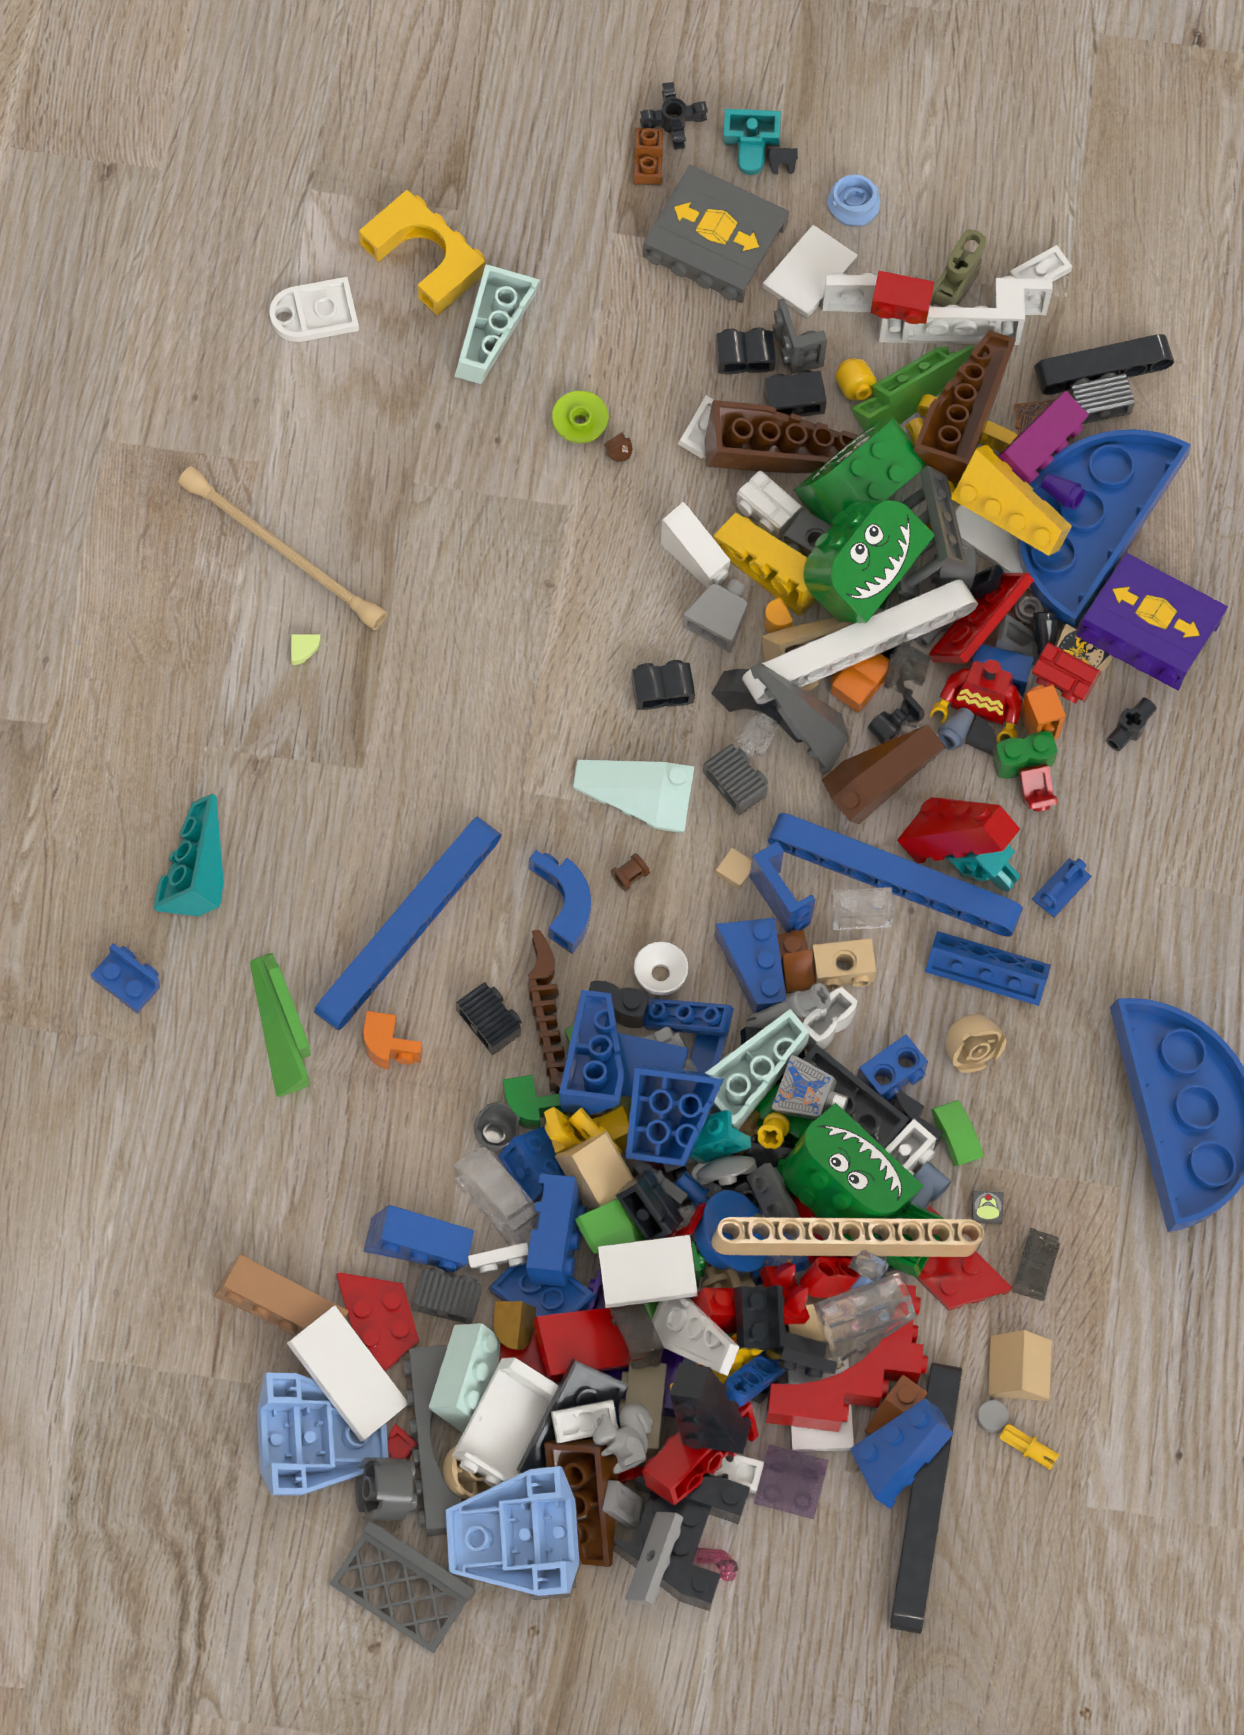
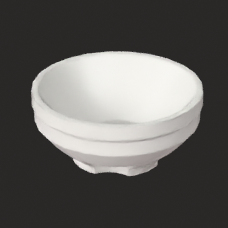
[634,942,688,995]

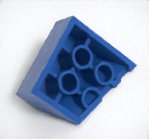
[626,1065,724,1166]

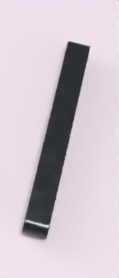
[890,1362,962,1634]

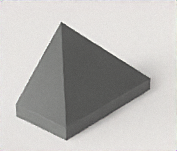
[995,614,1040,665]

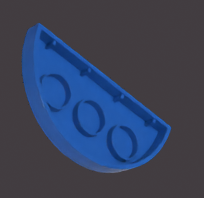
[1017,429,1191,628]
[1110,998,1244,1232]

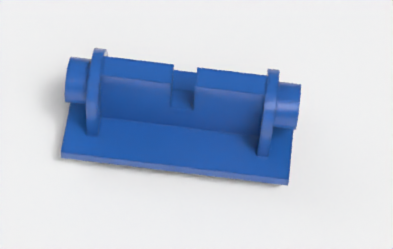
[1032,858,1092,918]

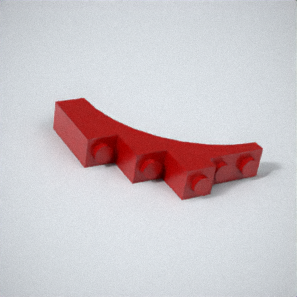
[766,1284,928,1432]

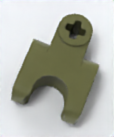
[930,229,986,307]

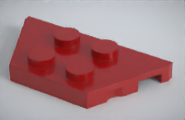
[916,1206,1012,1311]
[336,1272,419,1371]

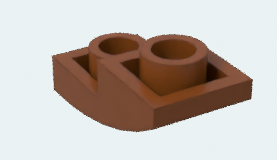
[634,128,663,185]

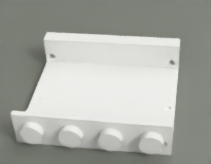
[452,1358,559,1487]

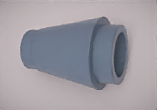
[937,707,974,750]

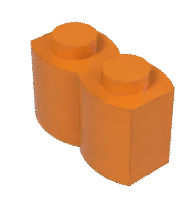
[830,654,894,713]

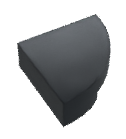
[965,715,995,755]

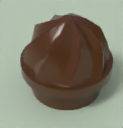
[604,433,633,462]

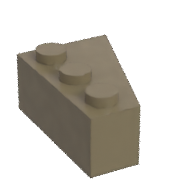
[618,1360,667,1468]

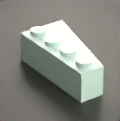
[705,1009,809,1130]

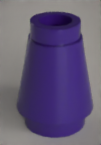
[1041,473,1086,510]

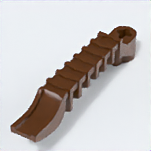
[528,930,602,1119]

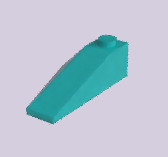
[153,793,224,916]

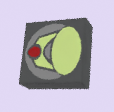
[972,1191,1004,1224]

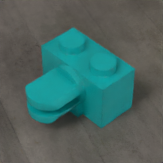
[724,109,781,175]
[945,845,1020,892]

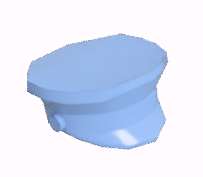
[827,174,880,226]

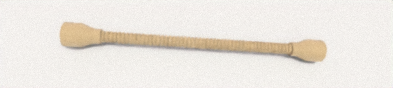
[178,466,387,630]

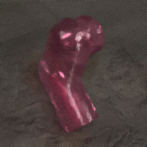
[697,1547,738,1581]

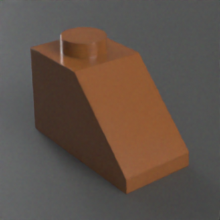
[864,1375,928,1435]

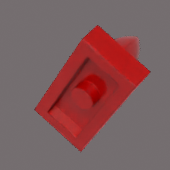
[759,1262,810,1325]

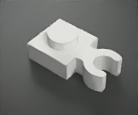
[706,1455,764,1494]

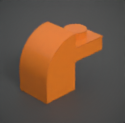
[363,1011,422,1070]

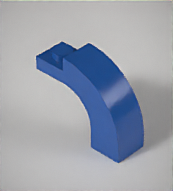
[529,850,591,954]

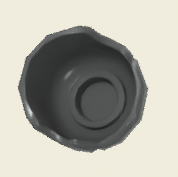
[474,1102,520,1152]

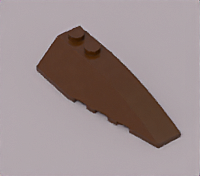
[913,330,1016,483]
[705,400,858,473]

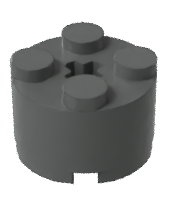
[355,1457,417,1521]

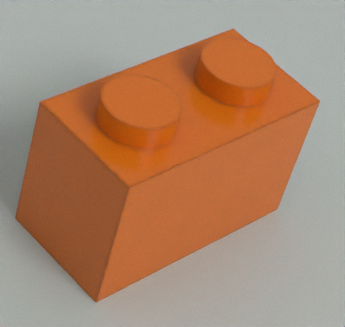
[1020,685,1066,740]

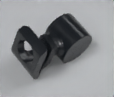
[867,691,925,744]

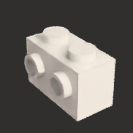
[885,1119,937,1176]

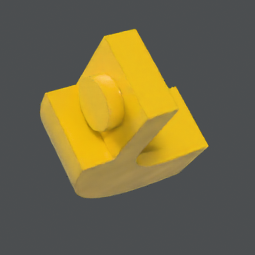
[544,1106,630,1154]

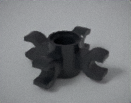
[640,82,708,150]

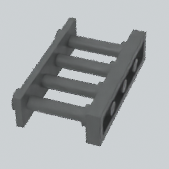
[895,465,968,599]

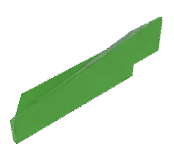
[851,345,974,430]
[250,953,311,1097]

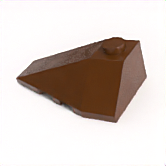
[822,725,946,824]
[544,1436,619,1567]

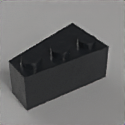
[670,1362,752,1454]

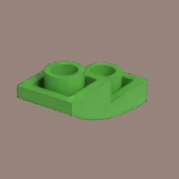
[931,1100,984,1166]

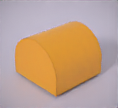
[764,597,793,633]

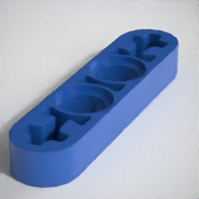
[724,1350,786,1407]

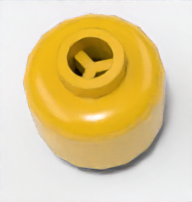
[835,358,877,400]

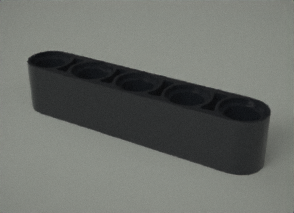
[1034,334,1174,395]

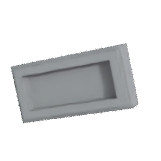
[603,1480,644,1529]

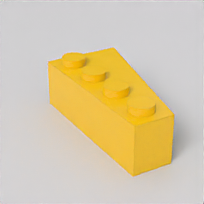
[951,444,1072,556]
[713,512,816,617]

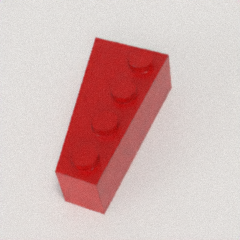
[897,797,1020,864]
[642,1384,759,1506]

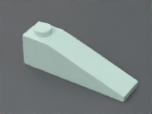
[573,760,694,833]

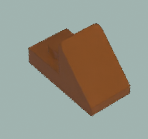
[777,930,816,994]

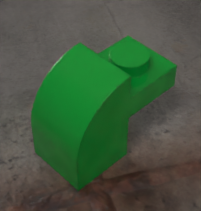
[503,1075,568,1130]

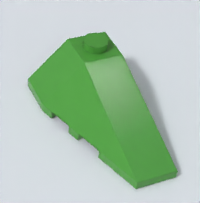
[575,1199,659,1323]

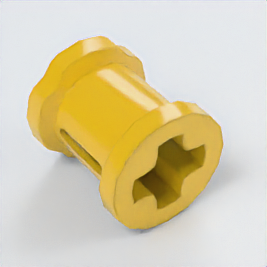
[757,1112,790,1149]

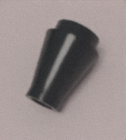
[1030,612,1059,653]

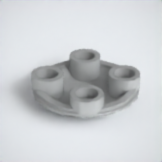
[696,1155,757,1185]

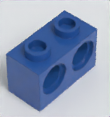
[857,1034,928,1102]

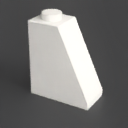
[660,502,730,589]

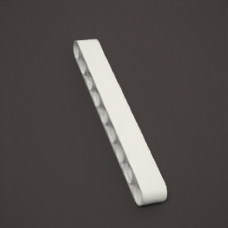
[742,579,978,704]

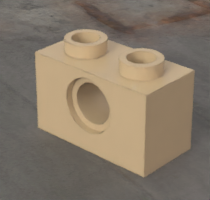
[812,938,877,990]

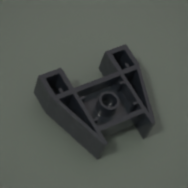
[613,1476,750,1611]

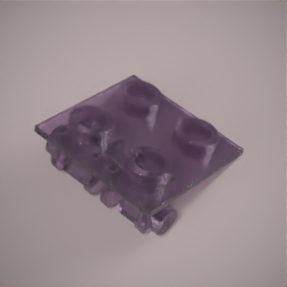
[754,1445,829,1519]

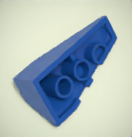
[559,990,625,1115]

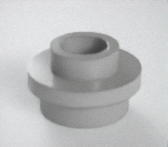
[1015,596,1044,624]

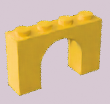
[359,190,486,316]

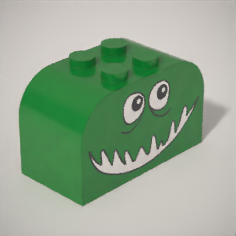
[793,416,926,526]
[804,500,935,623]
[782,1103,924,1241]

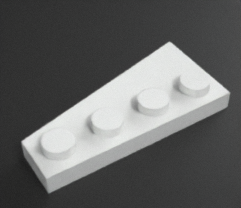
[644,1297,739,1376]

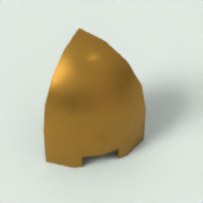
[493,1301,537,1350]

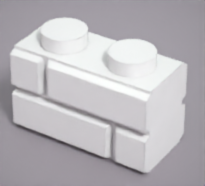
[736,470,803,538]

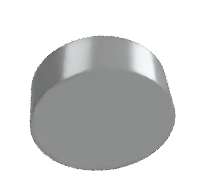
[977,1400,1009,1433]

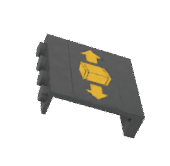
[643,164,789,303]

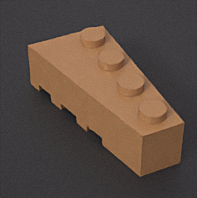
[214,1254,349,1334]

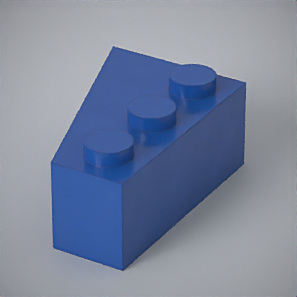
[714,918,786,1013]
[526,1174,587,1287]
[363,1205,474,1273]
[850,1398,953,1509]

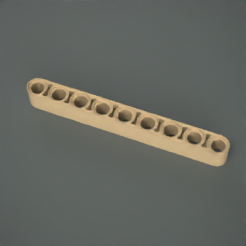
[711,1217,984,1257]

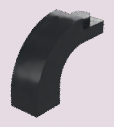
[711,669,803,743]

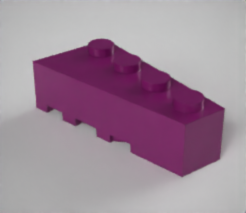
[997,391,1089,484]

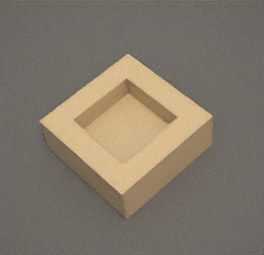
[715,848,752,890]

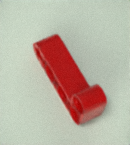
[792,1196,862,1298]

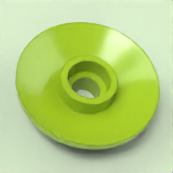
[552,390,609,443]

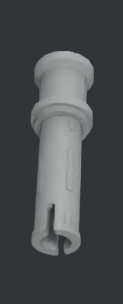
[746,983,831,1028]

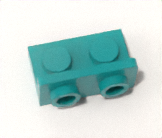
[689,1110,751,1164]

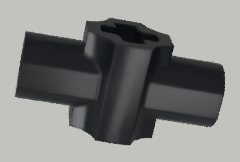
[1106,697,1157,751]

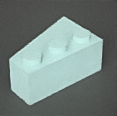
[429,1323,500,1433]

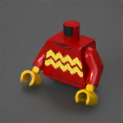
[930,660,1023,743]

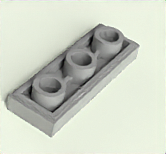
[625,1512,683,1605]

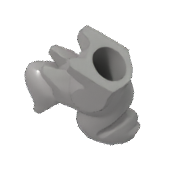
[593,1404,653,1474]

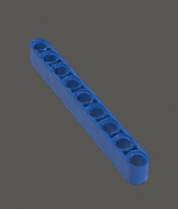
[768,813,1023,937]
[314,817,502,1031]

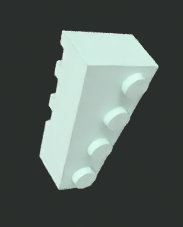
[454,264,540,384]

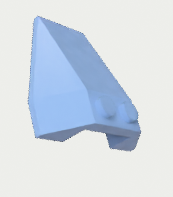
[256,1372,389,1496]
[446,1466,579,1596]

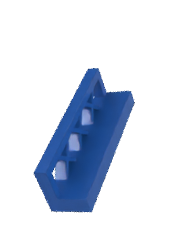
[925,931,1051,1006]

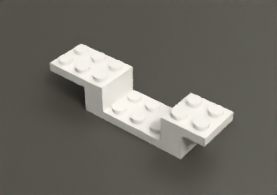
[822,272,1053,345]

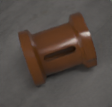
[611,853,650,891]

